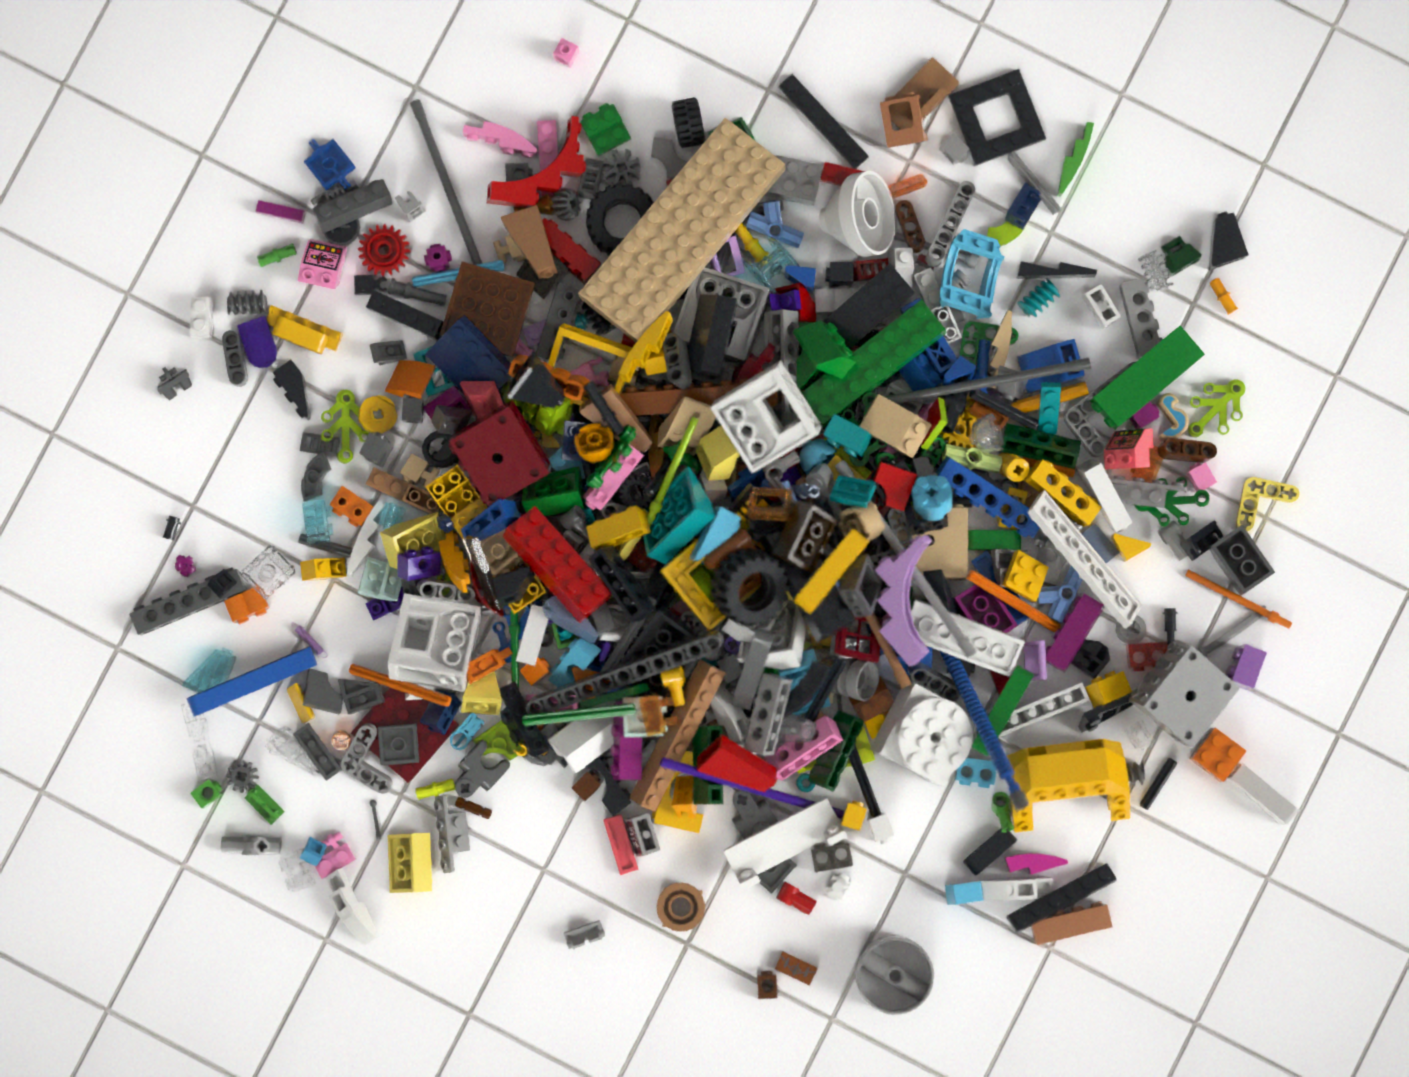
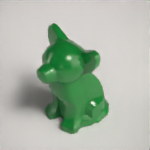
[663,439,702,475]

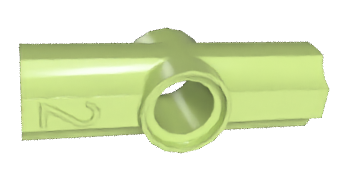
[941,444,1002,473]

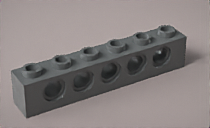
[129,567,247,636]

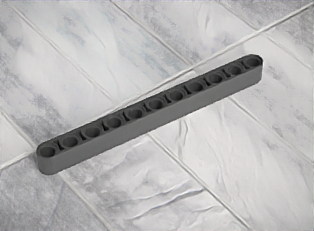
[526,631,724,714]

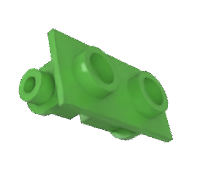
[245,785,285,825]

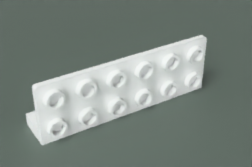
[723,798,847,890]

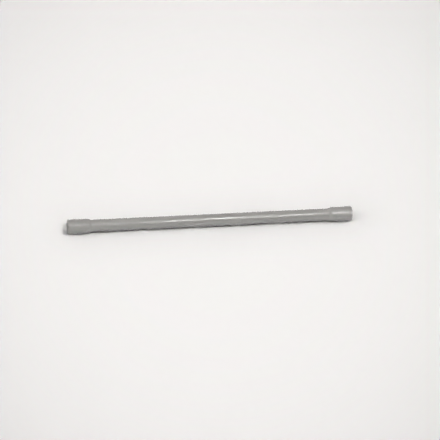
[835,460,977,658]

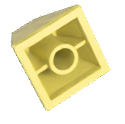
[461,671,502,715]

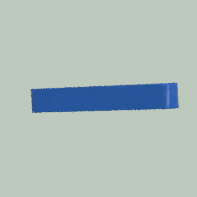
[186,646,317,717]

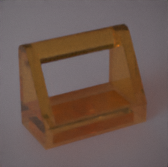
[747,487,792,521]

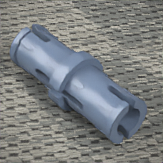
[791,483,820,499]

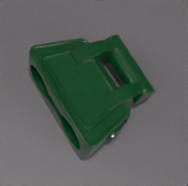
[1160,235,1202,277]

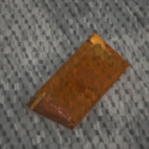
[888,174,928,199]

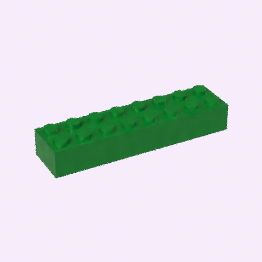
[802,299,947,427]

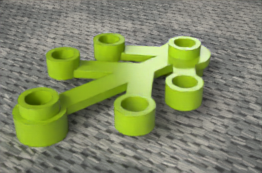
[1187,379,1246,438]
[321,389,369,464]

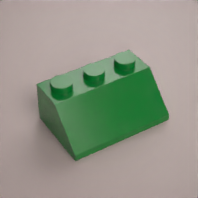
[793,321,856,379]
[522,466,585,516]

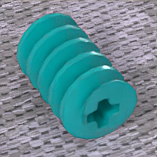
[1017,278,1060,318]

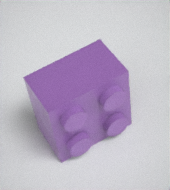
[1225,644,1268,690]

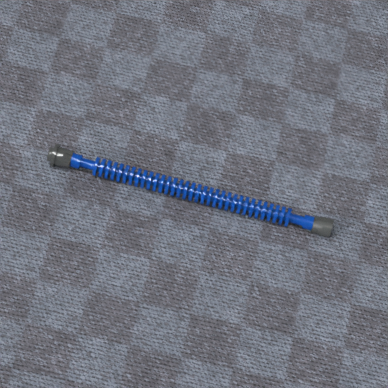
[921,598,1030,811]

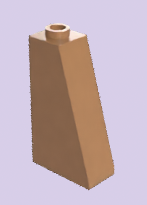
[500,205,558,279]
[579,384,652,452]

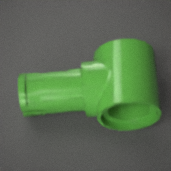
[991,792,1014,832]

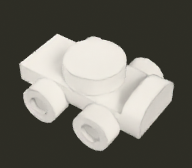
[825,872,851,901]

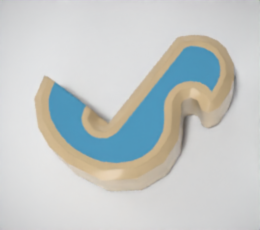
[1157,393,1189,441]

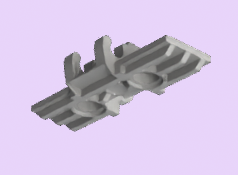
[1033,491,1083,586]

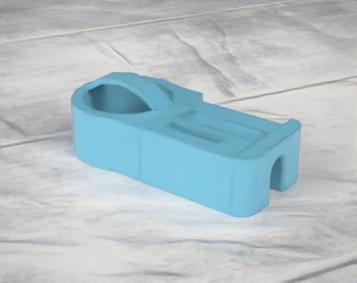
[450,713,484,751]

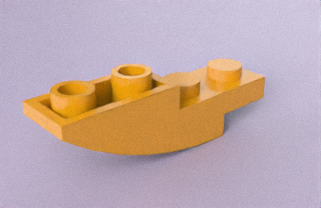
[438,530,470,593]

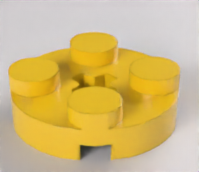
[358,395,397,434]

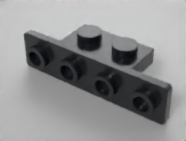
[499,682,549,758]

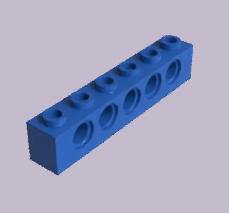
[935,456,1040,538]

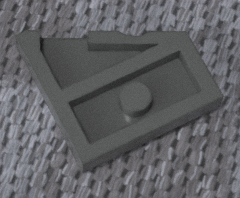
[337,678,385,715]

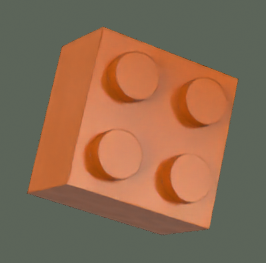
[1189,727,1247,782]

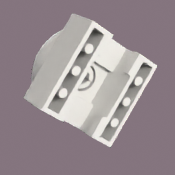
[870,682,976,787]

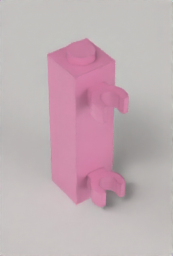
[582,445,644,511]

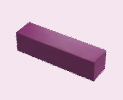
[255,200,306,224]

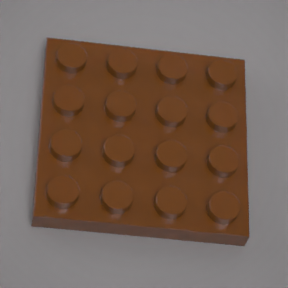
[440,261,536,357]

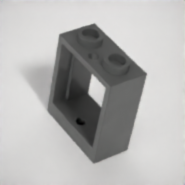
[838,554,884,617]

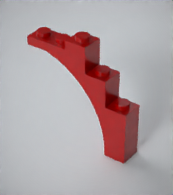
[486,116,586,208]

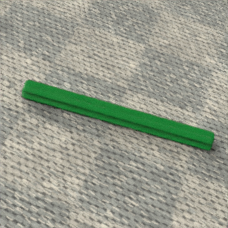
[522,703,636,726]

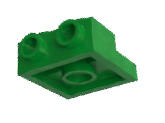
[580,103,632,157]

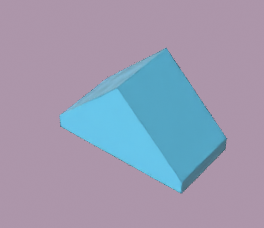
[945,881,984,905]

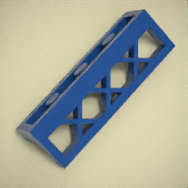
[899,297,957,374]

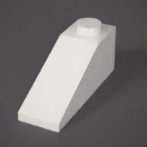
[888,248,914,309]

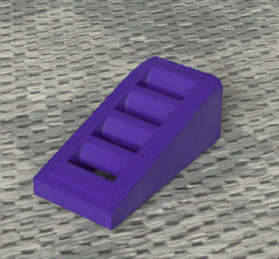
[596,638,614,661]

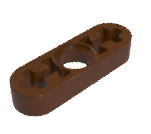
[895,200,925,253]

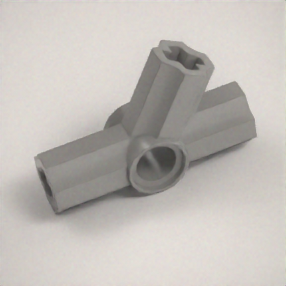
[220,835,281,855]

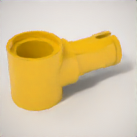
[661,666,685,706]

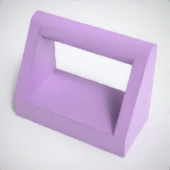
[710,234,745,276]
[1023,640,1047,681]

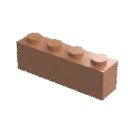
[1031,901,1113,945]

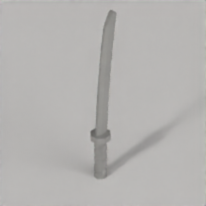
[1198,605,1266,657]

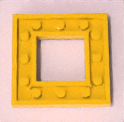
[660,536,761,631]

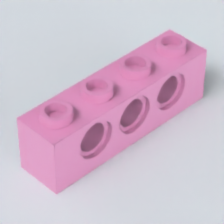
[764,716,843,781]

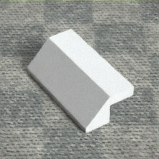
[547,701,615,773]

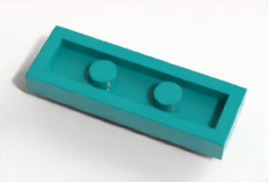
[1037,383,1061,434]

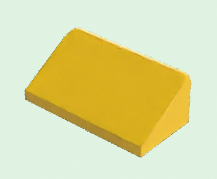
[287,683,315,723]

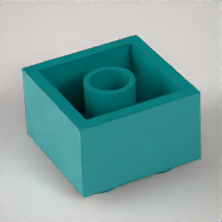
[823,414,873,458]

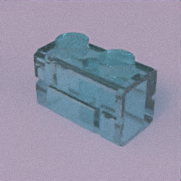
[302,499,334,544]

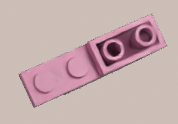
[463,121,538,158]

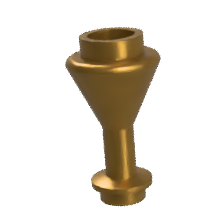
[513,193,554,216]

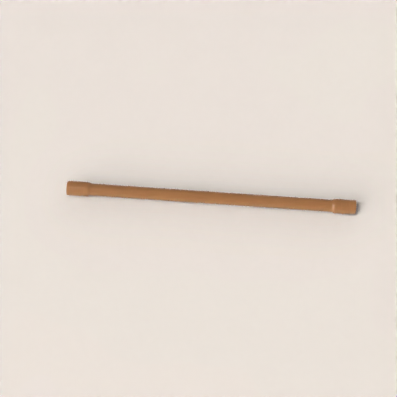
[795,477,912,689]

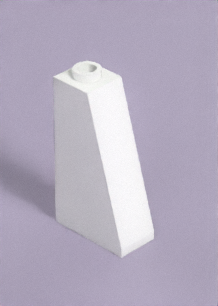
[1075,458,1133,532]
[1228,763,1300,825]

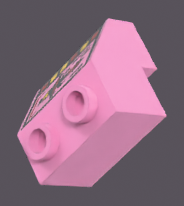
[298,239,347,289]

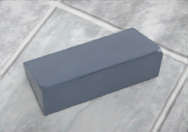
[1082,523,1120,563]

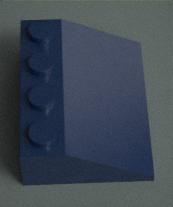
[425,315,511,394]

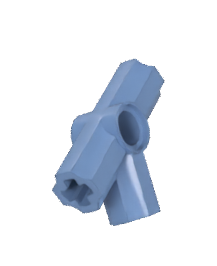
[745,200,805,248]
[1038,565,1082,623]

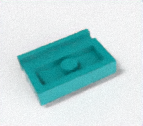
[829,475,876,508]

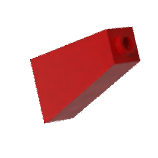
[697,735,777,792]

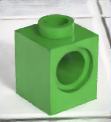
[190,779,223,809]

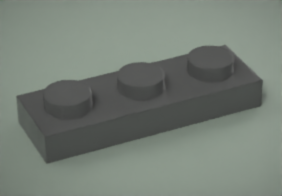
[293,723,342,781]

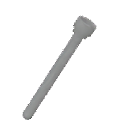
[894,232,979,269]

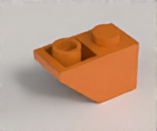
[520,657,551,687]

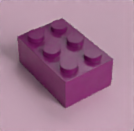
[954,577,1018,633]

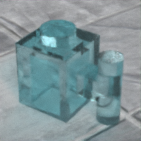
[379,502,406,530]

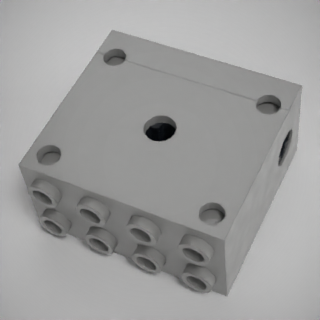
[1128,639,1240,749]

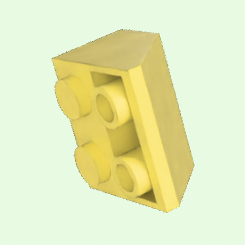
[696,425,740,481]

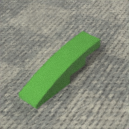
[1057,122,1094,197]

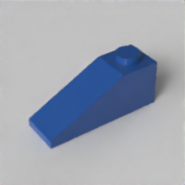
[461,499,521,546]

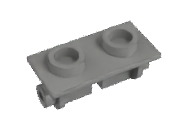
[563,920,606,950]

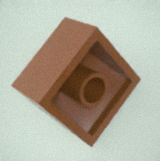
[848,674,894,722]

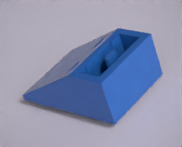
[1017,339,1085,394]

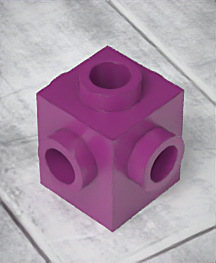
[424,244,452,272]

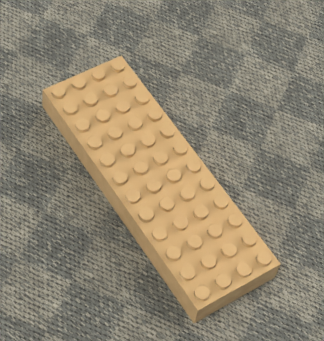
[578,117,785,343]

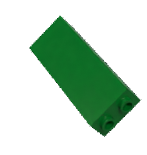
[1090,325,1205,430]

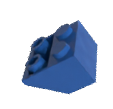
[898,345,949,391]

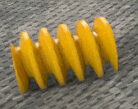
[998,452,1029,482]

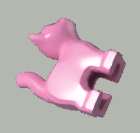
[570,356,610,388]

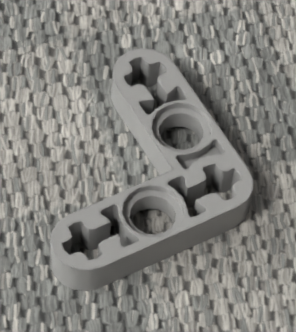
[341,723,393,794]

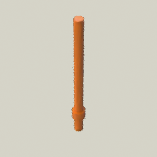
[1185,569,1293,629]

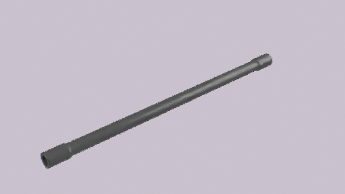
[410,99,482,265]
[860,357,1091,411]

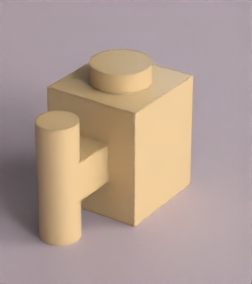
[493,235,526,263]
[400,453,440,489]

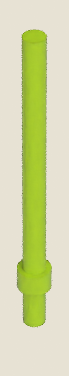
[647,416,699,526]

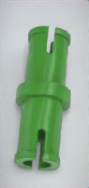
[257,243,297,267]

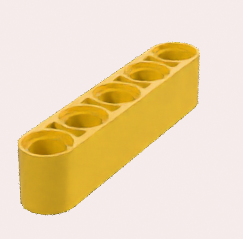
[794,529,869,614]

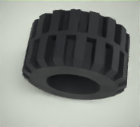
[672,97,705,148]

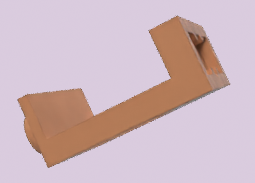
[880,92,928,148]

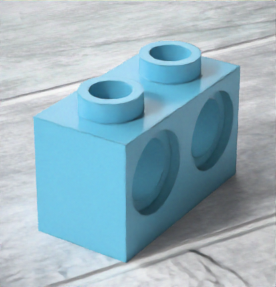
[955,758,997,788]

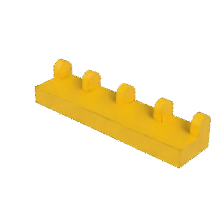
[267,305,344,352]

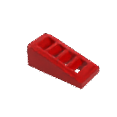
[853,258,888,282]

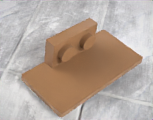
[889,57,959,130]

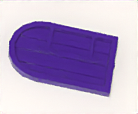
[237,316,277,368]

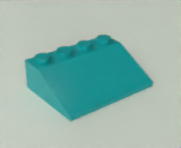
[643,467,715,564]

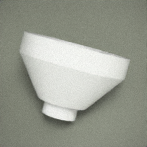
[819,171,896,257]

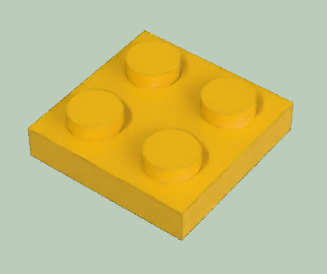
[1002,550,1049,602]

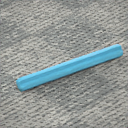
[412,260,505,287]

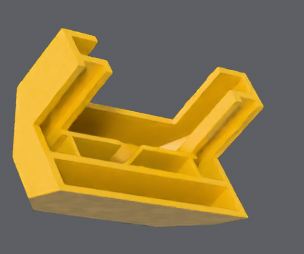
[1006,738,1130,833]

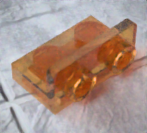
[1129,445,1163,483]

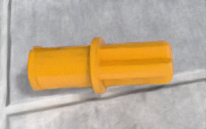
[1209,278,1238,315]

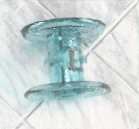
[743,236,799,294]

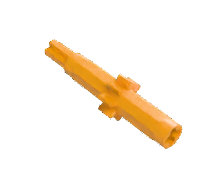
[1010,381,1089,413]

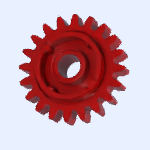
[357,224,411,277]

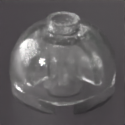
[969,413,1004,453]

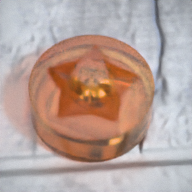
[331,730,351,751]

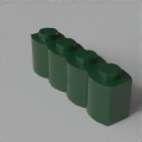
[808,710,864,792]

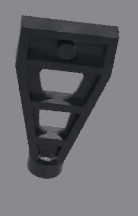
[1078,693,1134,733]

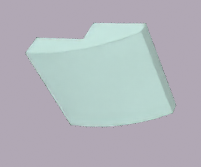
[357,557,402,601]

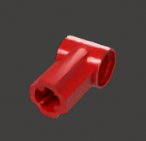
[776,881,817,915]

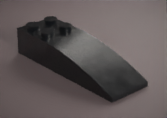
[822,263,915,349]

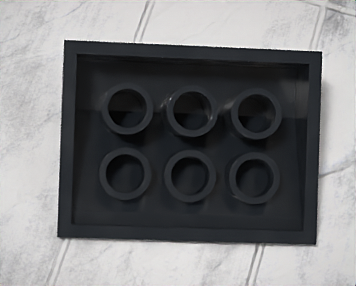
[618,605,700,701]

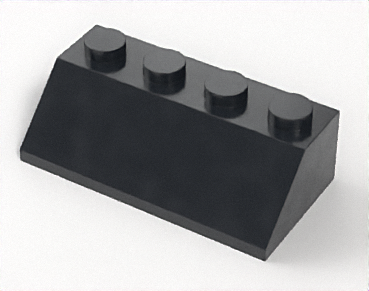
[688,294,738,377]

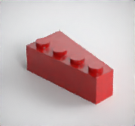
[542,217,602,285]

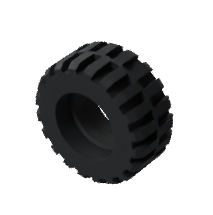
[586,183,654,256]
[711,548,789,627]

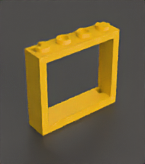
[548,323,632,405]

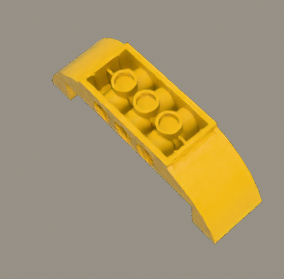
[425,465,547,614]

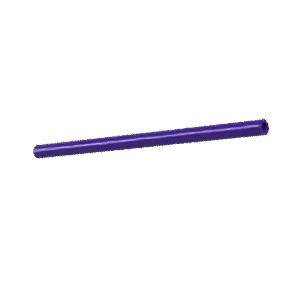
[660,757,844,819]

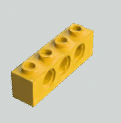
[1024,460,1102,527]

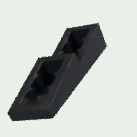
[1016,261,1098,279]

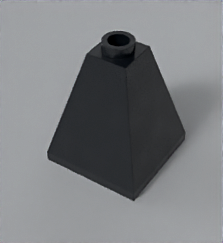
[508,352,566,408]

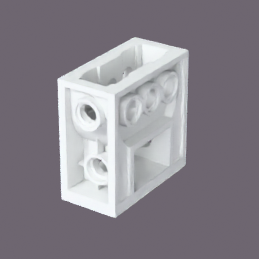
[710,360,822,473]
[388,593,481,692]

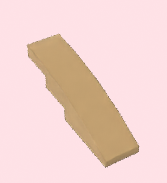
[989,309,1012,389]

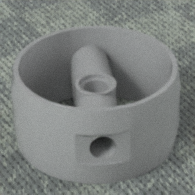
[855,935,935,1015]

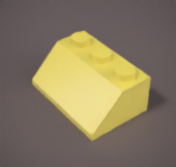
[387,833,432,893]

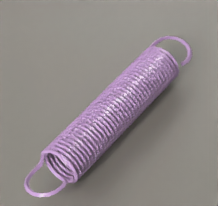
[291,622,328,658]

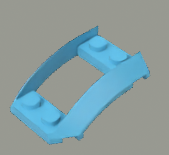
[939,229,1004,319]

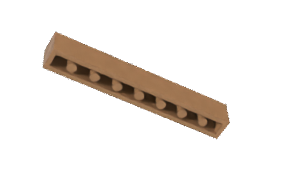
[629,659,726,812]

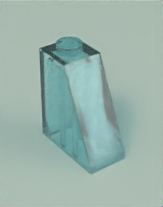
[182,647,237,692]

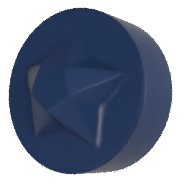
[437,513,454,533]

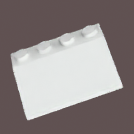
[738,599,807,669]

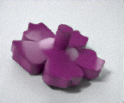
[175,555,196,577]

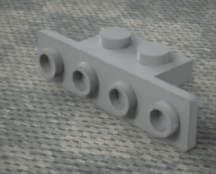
[1109,476,1187,508]
[434,795,470,873]

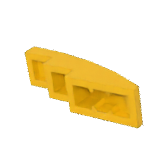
[619,311,673,383]

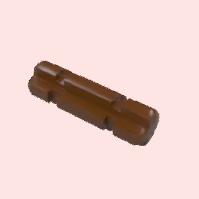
[455,797,492,819]

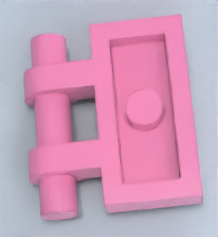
[314,831,356,879]

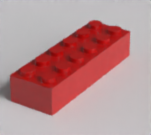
[502,506,612,623]

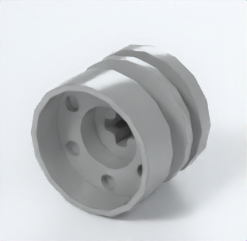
[832,658,879,701]

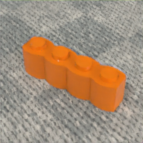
[508,355,590,400]

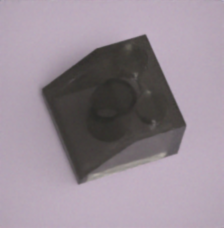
[515,254,569,300]

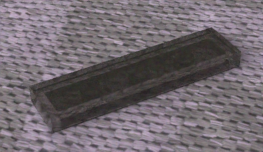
[463,535,505,610]

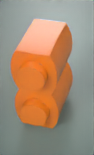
[224,586,270,625]

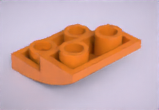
[385,360,435,399]

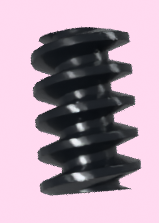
[581,301,616,336]

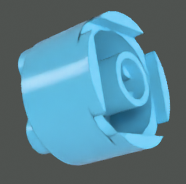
[912,475,952,521]

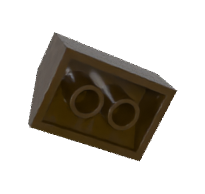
[772,501,837,574]

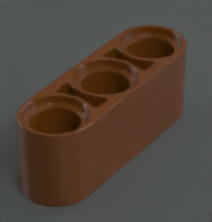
[1158,438,1217,463]

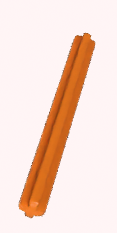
[966,570,1061,633]
[349,663,452,707]

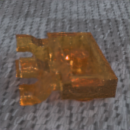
[638,694,679,737]

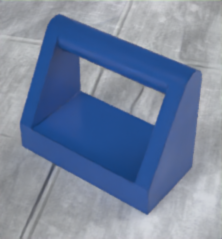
[784,265,816,294]
[941,355,976,398]

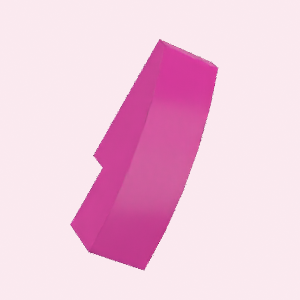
[1004,853,1069,875]

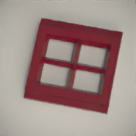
[834,610,883,663]

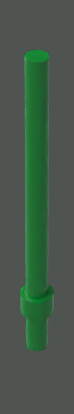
[509,609,520,688]

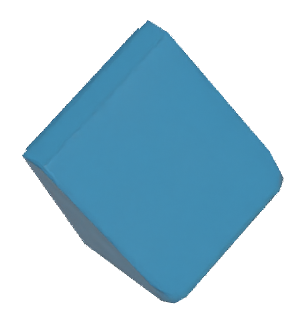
[300,837,327,866]

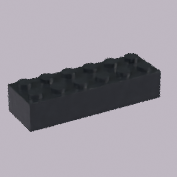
[761,528,855,642]

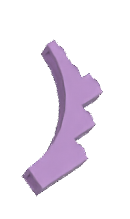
[875,535,932,666]

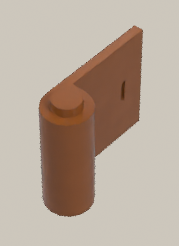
[703,528,761,599]

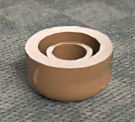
[656,882,705,932]

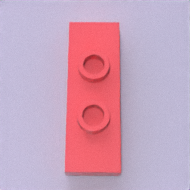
[603,814,639,875]

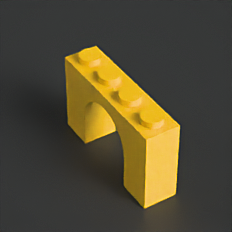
[651,751,704,833]

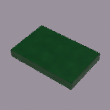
[580,683,649,708]

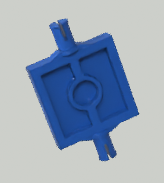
[303,139,356,191]

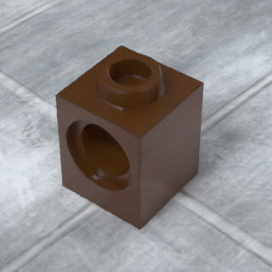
[571,771,602,802]
[757,971,778,999]

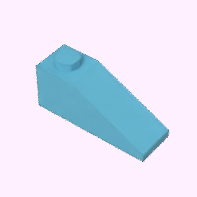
[689,506,741,561]

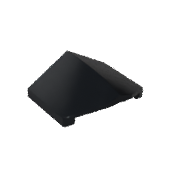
[1071,639,1111,679]

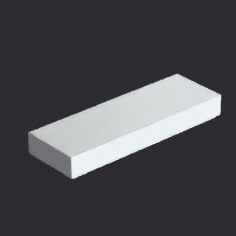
[516,605,549,666]

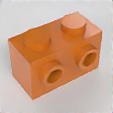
[329,486,374,528]

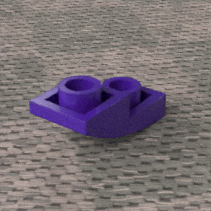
[365,586,404,621]

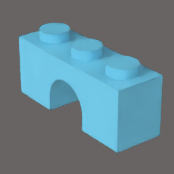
[548,638,601,693]

